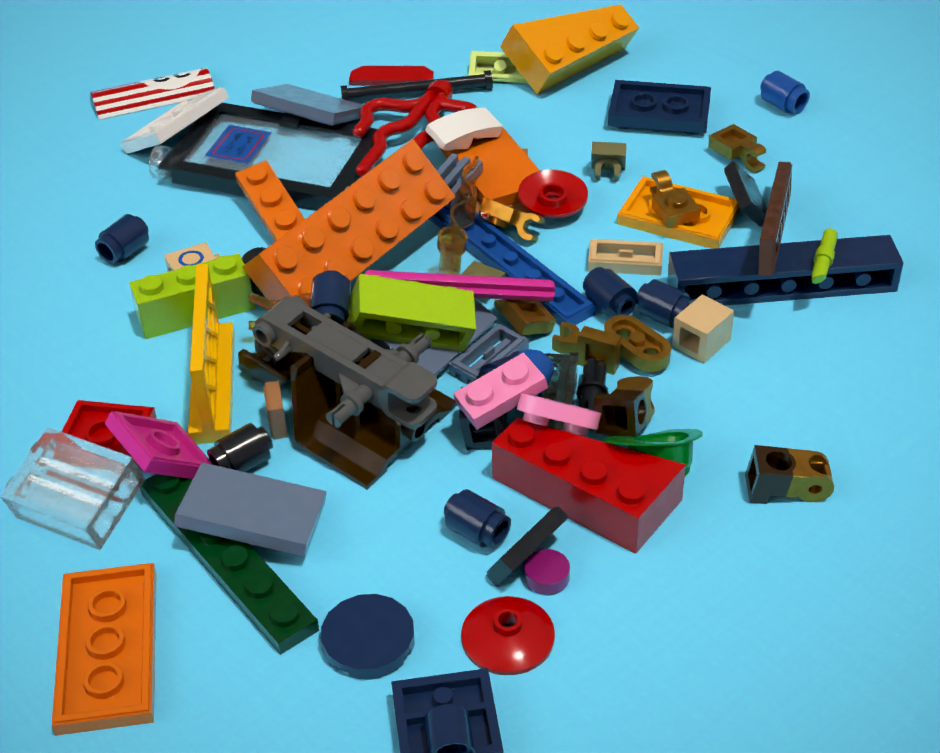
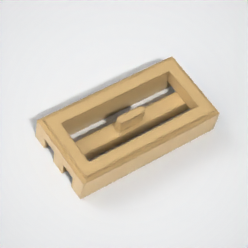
[588,239,663,276]

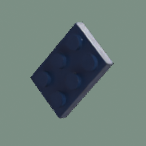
[608,80,711,134]

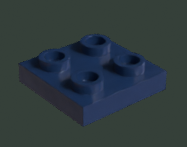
[391,668,504,753]

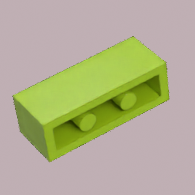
[129,253,255,339]
[350,274,476,352]

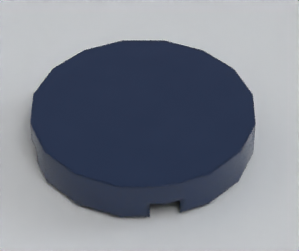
[321,594,415,679]

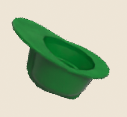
[603,429,703,476]

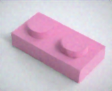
[453,352,548,430]

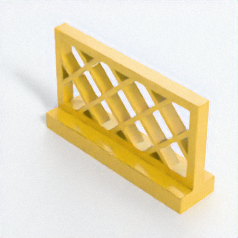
[188,264,235,444]

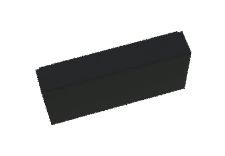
[724,161,767,227]
[486,506,569,587]

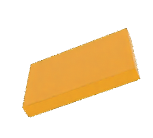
[617,176,740,249]

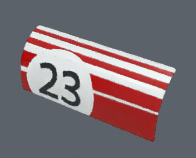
[90,67,215,119]

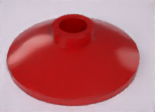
[518,170,588,218]
[461,596,555,675]

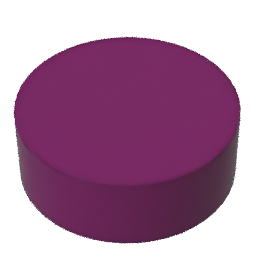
[525,549,570,595]

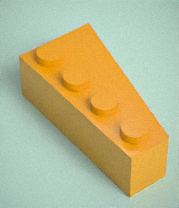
[500,4,639,95]

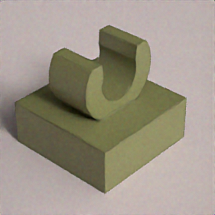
[591,141,627,181]

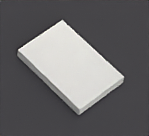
[120,87,229,154]

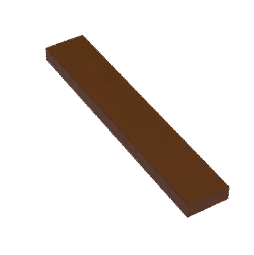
[758,162,793,276]

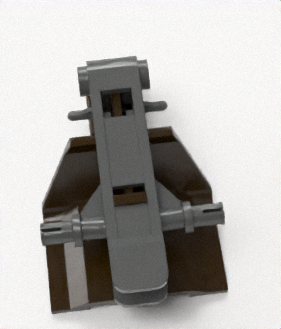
[238,296,457,490]

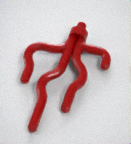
[352,80,478,177]

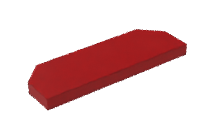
[349,65,434,86]

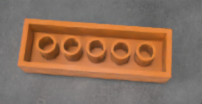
[243,139,456,307]

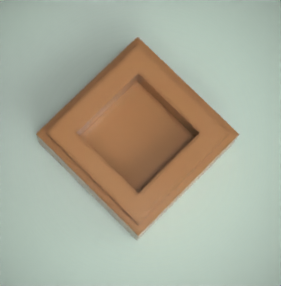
[263,380,288,440]

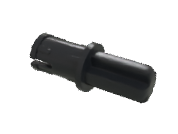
[576,357,609,430]

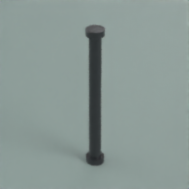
[340,70,493,101]

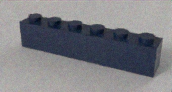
[667,235,904,306]

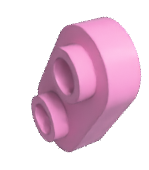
[517,393,602,436]

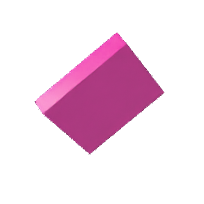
[105,411,214,479]

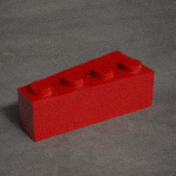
[492,418,686,554]

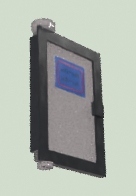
[149,102,377,210]

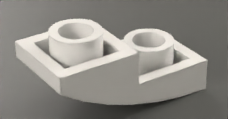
[425,107,503,151]

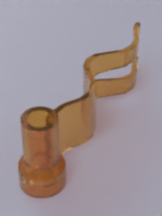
[437,156,479,275]

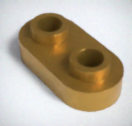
[604,315,671,372]

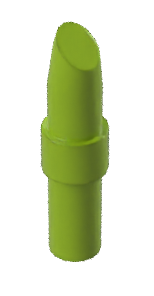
[811,228,838,284]

